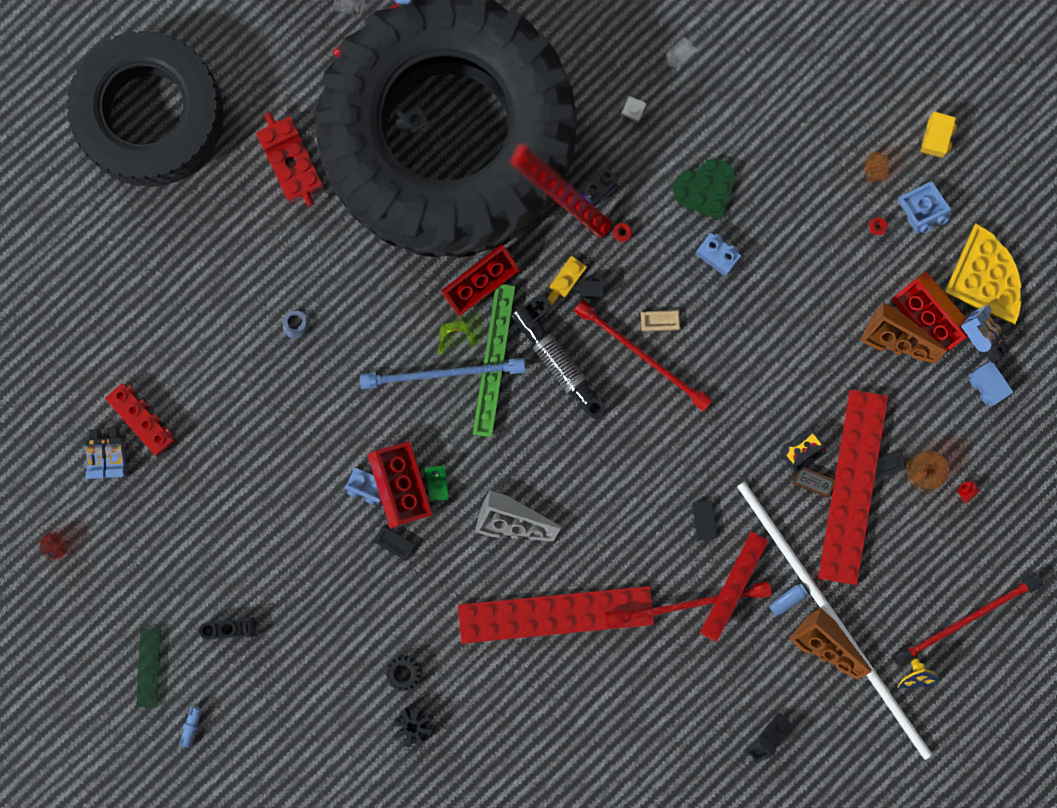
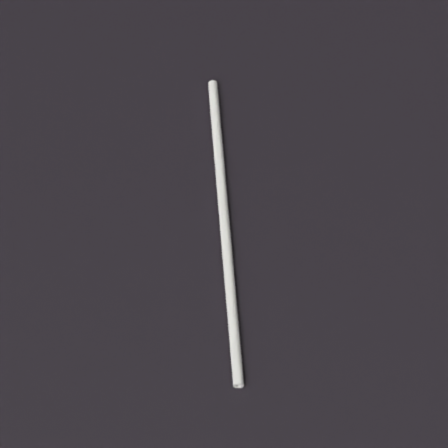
[737,482,932,760]

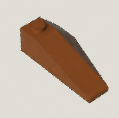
[861,302,947,363]
[789,608,872,680]

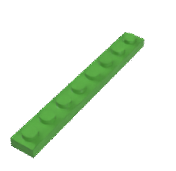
[473,284,515,438]

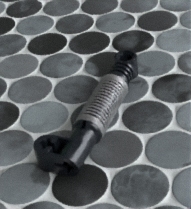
[511,296,604,419]

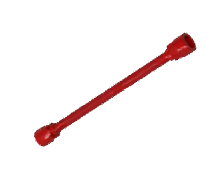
[574,299,713,412]
[606,581,771,628]

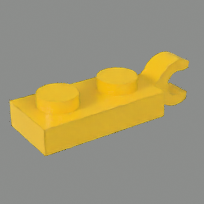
[547,256,587,305]

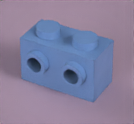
[695,233,741,276]

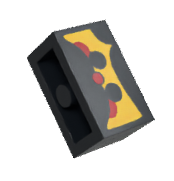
[780,429,827,474]

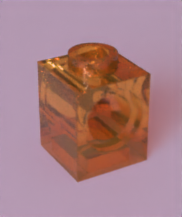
[865,152,889,182]

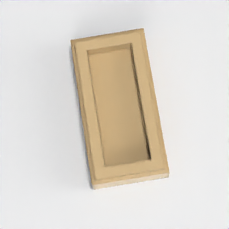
[641,310,680,332]

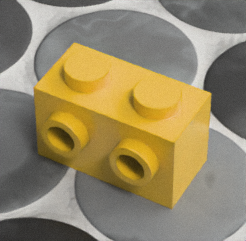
[920,112,957,158]

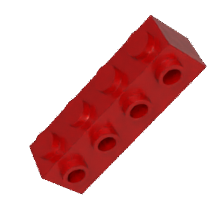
[105,383,176,457]

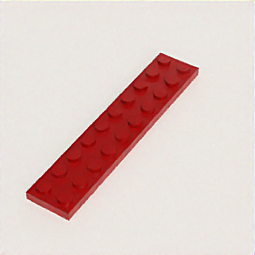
[818,390,888,585]
[458,586,654,644]

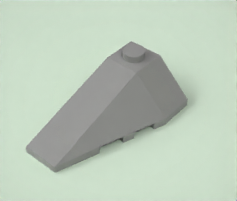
[475,491,561,541]

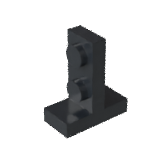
[744,712,794,763]

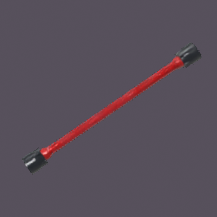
[892,573,1044,668]

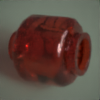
[38,532,68,561]

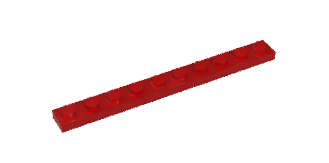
[511,145,612,239]

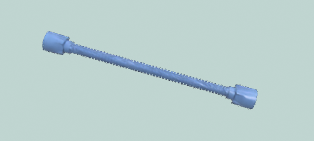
[360,357,526,389]

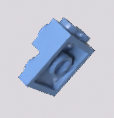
[898,181,951,234]

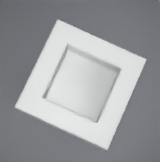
[621,96,646,122]

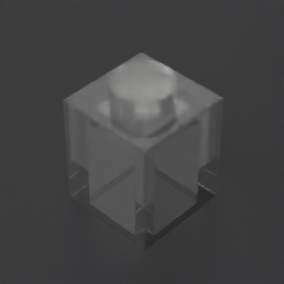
[666,37,697,70]

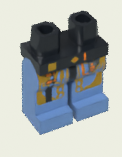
[961,304,1009,363]
[85,428,127,479]

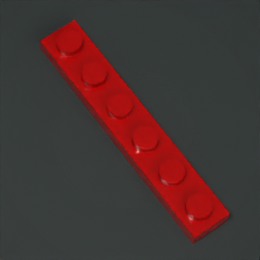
[699,531,768,643]

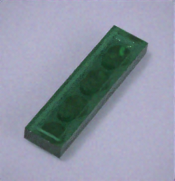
[136,629,161,708]

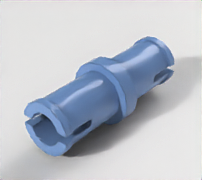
[179,706,203,747]

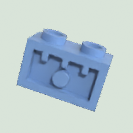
[345,467,382,505]

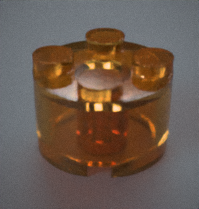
[906,451,949,490]

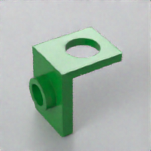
[425,466,448,502]

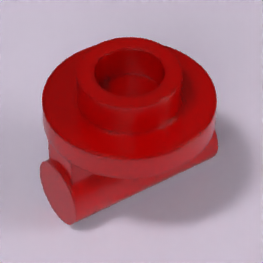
[958,481,980,504]

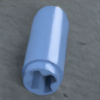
[769,584,808,617]

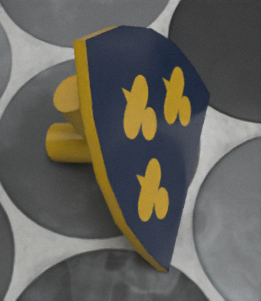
[898,659,938,689]

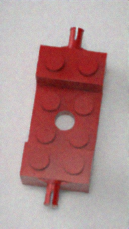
[256,112,325,207]

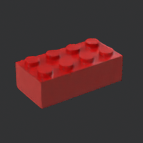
[368,441,432,528]

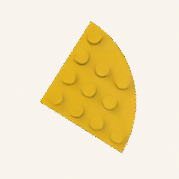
[944,224,1021,325]

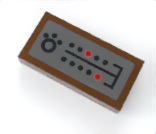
[792,468,835,498]

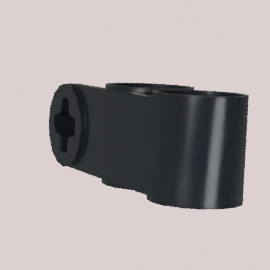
[199,617,257,640]

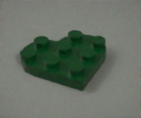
[672,159,735,220]

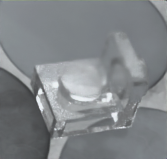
[332,0,366,19]

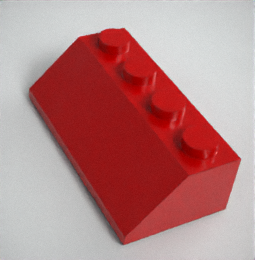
[441,244,520,317]
[891,270,968,352]

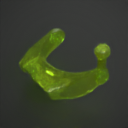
[437,321,475,354]

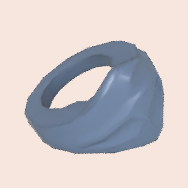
[282,311,308,339]

